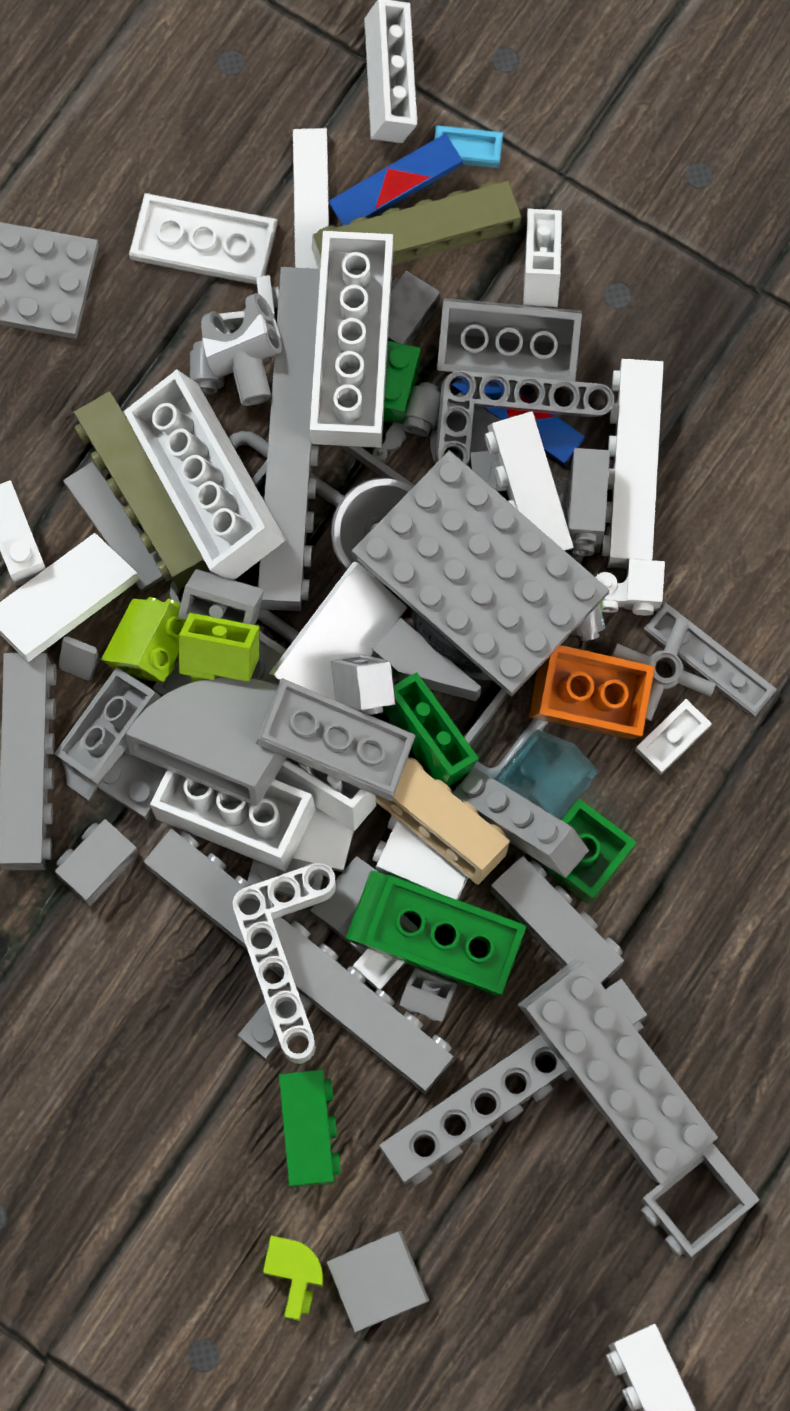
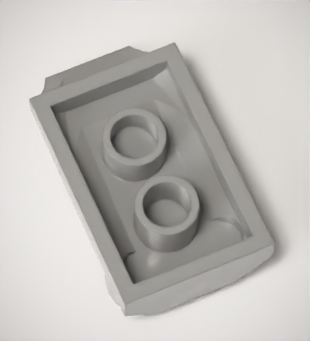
[54,667,162,801]

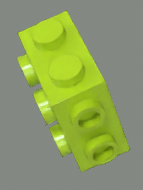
[101,597,186,683]

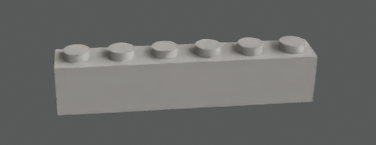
[0,653,56,870]

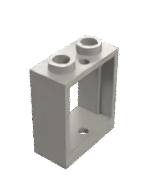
[567,448,610,556]
[641,1143,760,1259]

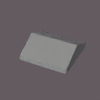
[310,856,379,955]

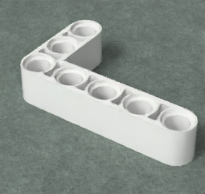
[233,863,336,1064]

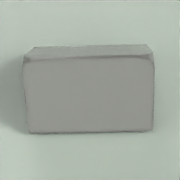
[59,636,101,681]

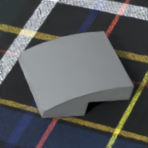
[327,1231,429,1332]

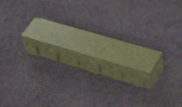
[312,181,521,269]
[74,391,210,589]

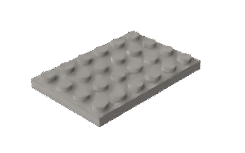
[352,450,609,697]

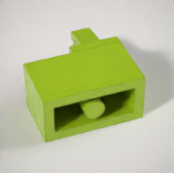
[179,613,259,683]

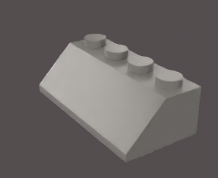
[437,298,582,381]

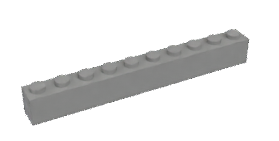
[258,267,320,612]
[143,828,453,1095]

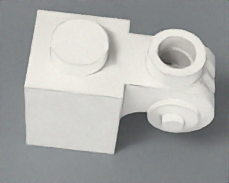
[595,559,665,616]

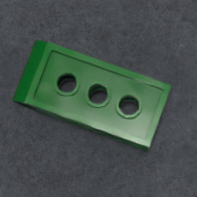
[345,870,527,997]

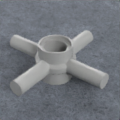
[612,619,716,722]

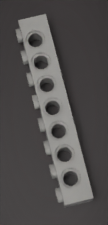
[379,979,647,1186]

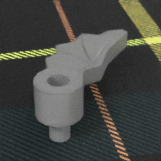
[372,422,407,464]

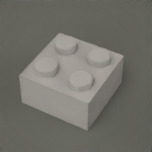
[399,968,458,1022]

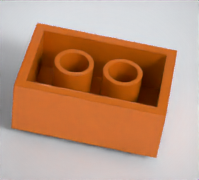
[529,645,655,740]

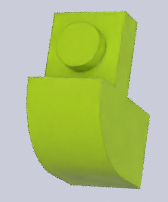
[263,1236,323,1321]

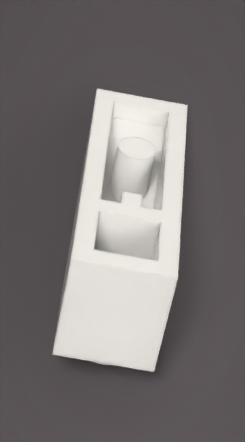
[523,209,562,307]
[0,480,46,587]

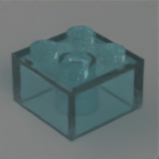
[494,729,599,820]

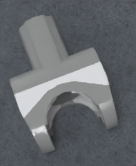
[201,293,282,406]

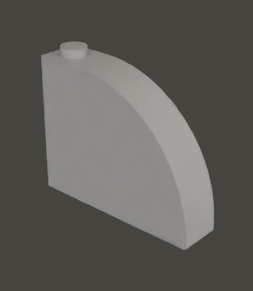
[126,677,287,806]

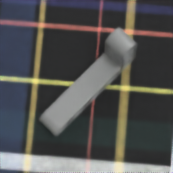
[435,371,614,465]

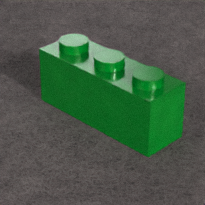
[383,672,479,787]
[279,1070,341,1189]

